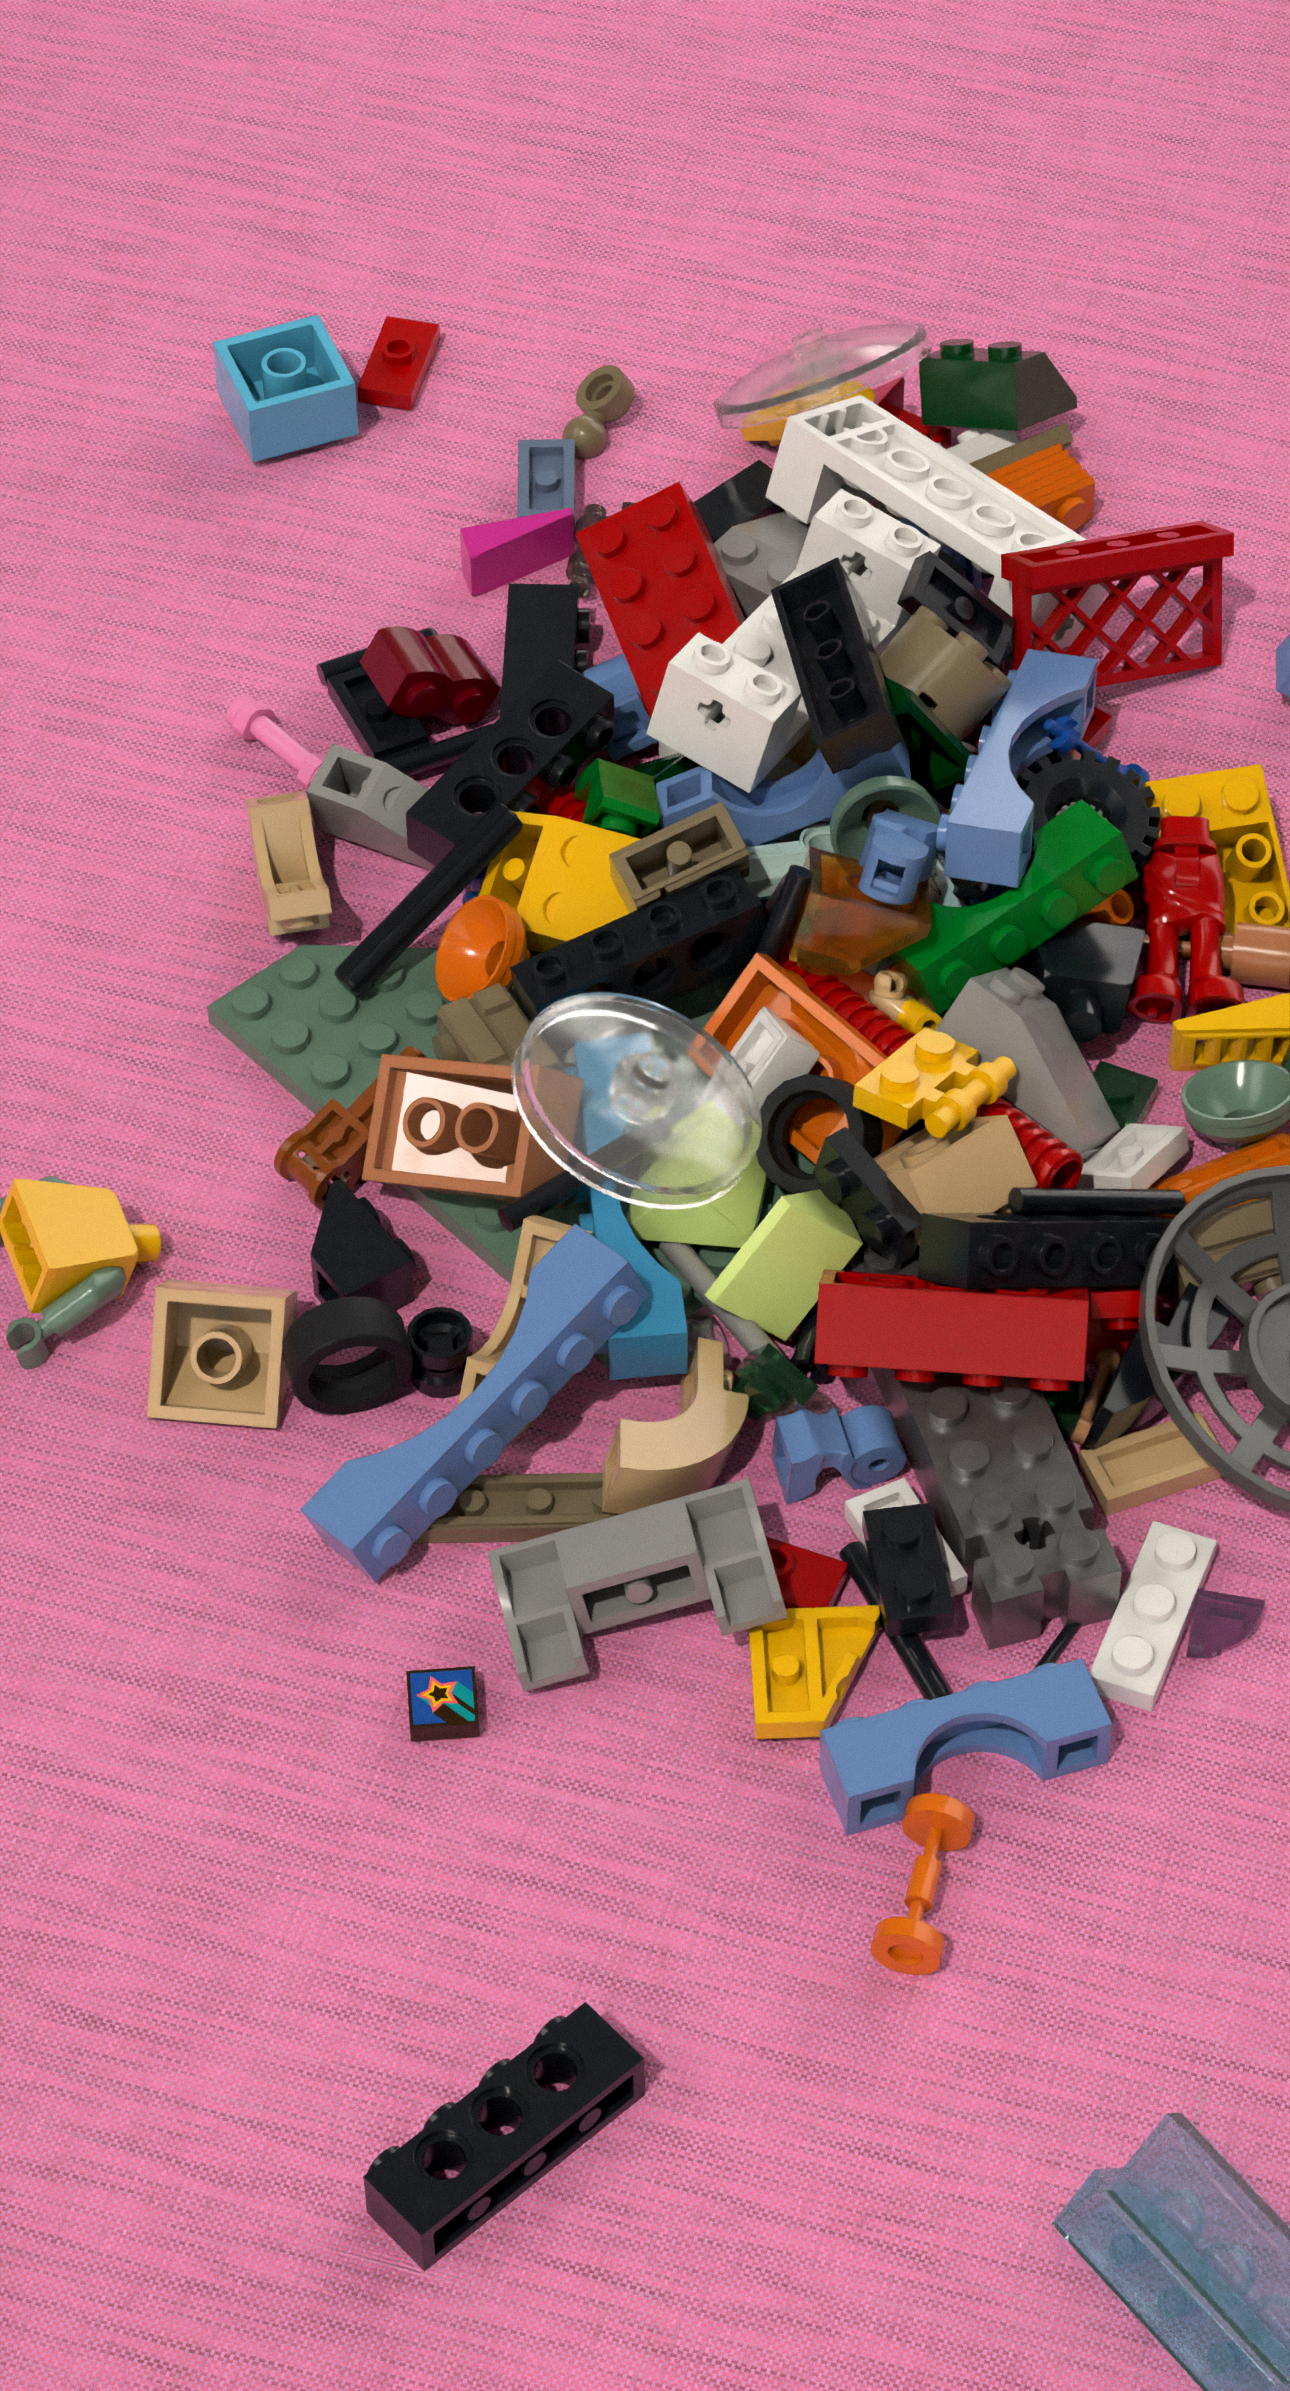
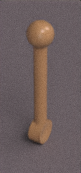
[1070,1348,1121,1445]

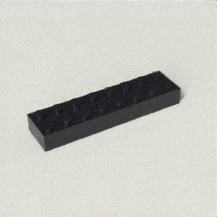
[771,557,904,774]

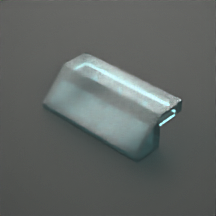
[1052,2113,1290,2391]

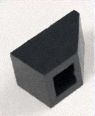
[310,1179,416,1311]

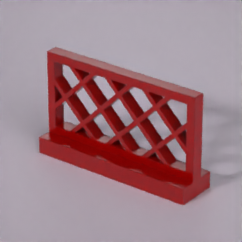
[1001,521,1234,687]

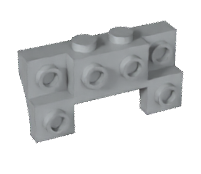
[488,1478,788,1692]

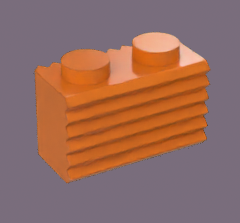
[985,443,1095,530]

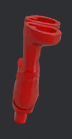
[1127,816,1244,1024]

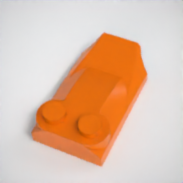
[686,953,906,1165]

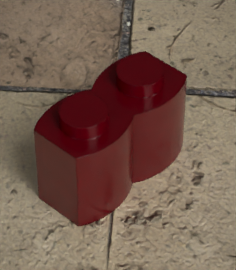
[360,626,500,724]

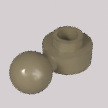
[563,365,635,459]

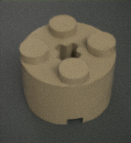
[877,605,1012,743]

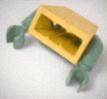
[0,1176,161,1369]

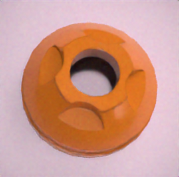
[435,895,530,1002]

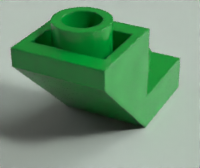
[573,758,661,839]

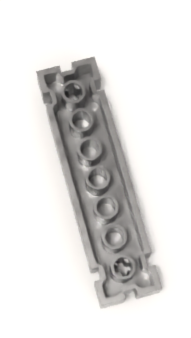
[843,1220,1122,1650]

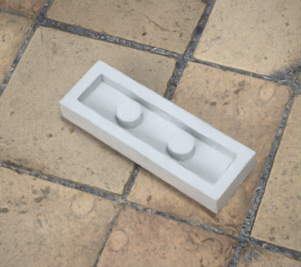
[1089,1521,1217,1712]

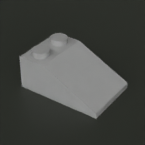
[714,511,811,620]
[934,967,1121,1154]

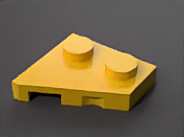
[748,1605,880,1739]

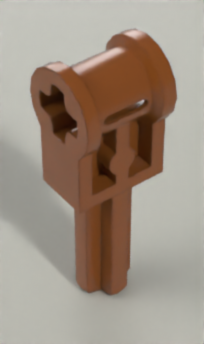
[274,1046,427,1210]

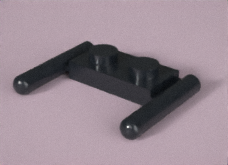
[316,627,493,776]

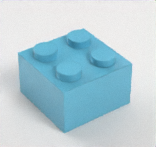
[213,315,359,462]

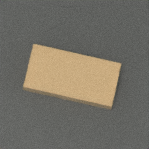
[1078,1411,1225,1516]

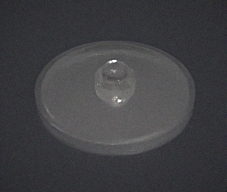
[713,323,932,429]
[511,992,762,1209]

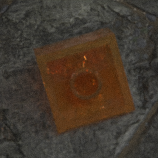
[789,846,932,976]

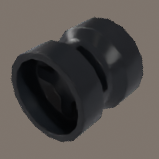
[407,1307,473,1398]

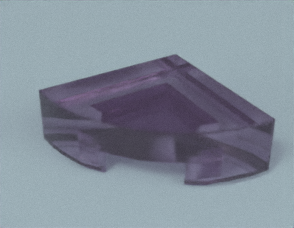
[1186,1589,1265,1658]

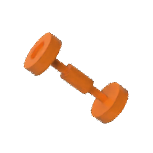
[871,1793,975,1975]

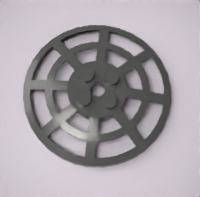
[1138,1165,1290,1513]

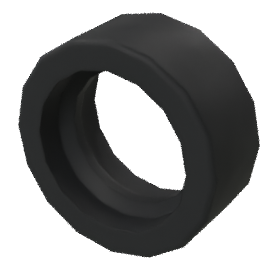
[753,1074,883,1194]
[282,1296,413,1415]

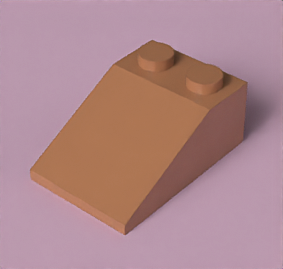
[362,1054,582,1208]

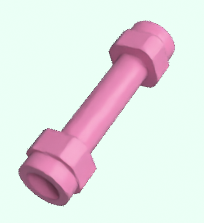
[226,694,327,790]

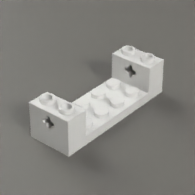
[765,395,1106,662]
[646,489,941,794]

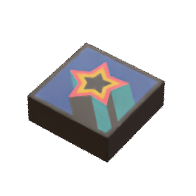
[406,1666,480,1741]

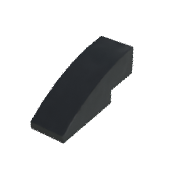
[1083,1282,1232,1450]

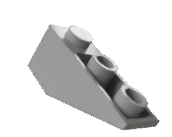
[306,744,471,885]

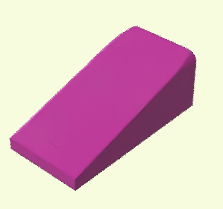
[460,508,574,596]

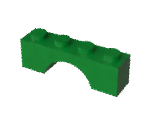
[881,799,1139,1015]

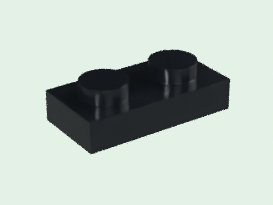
[897,551,1016,667]
[813,1127,922,1268]
[862,1503,955,1637]

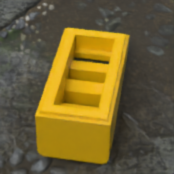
[1168,993,1290,1071]

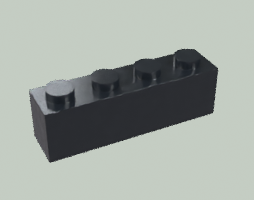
[500,584,590,785]

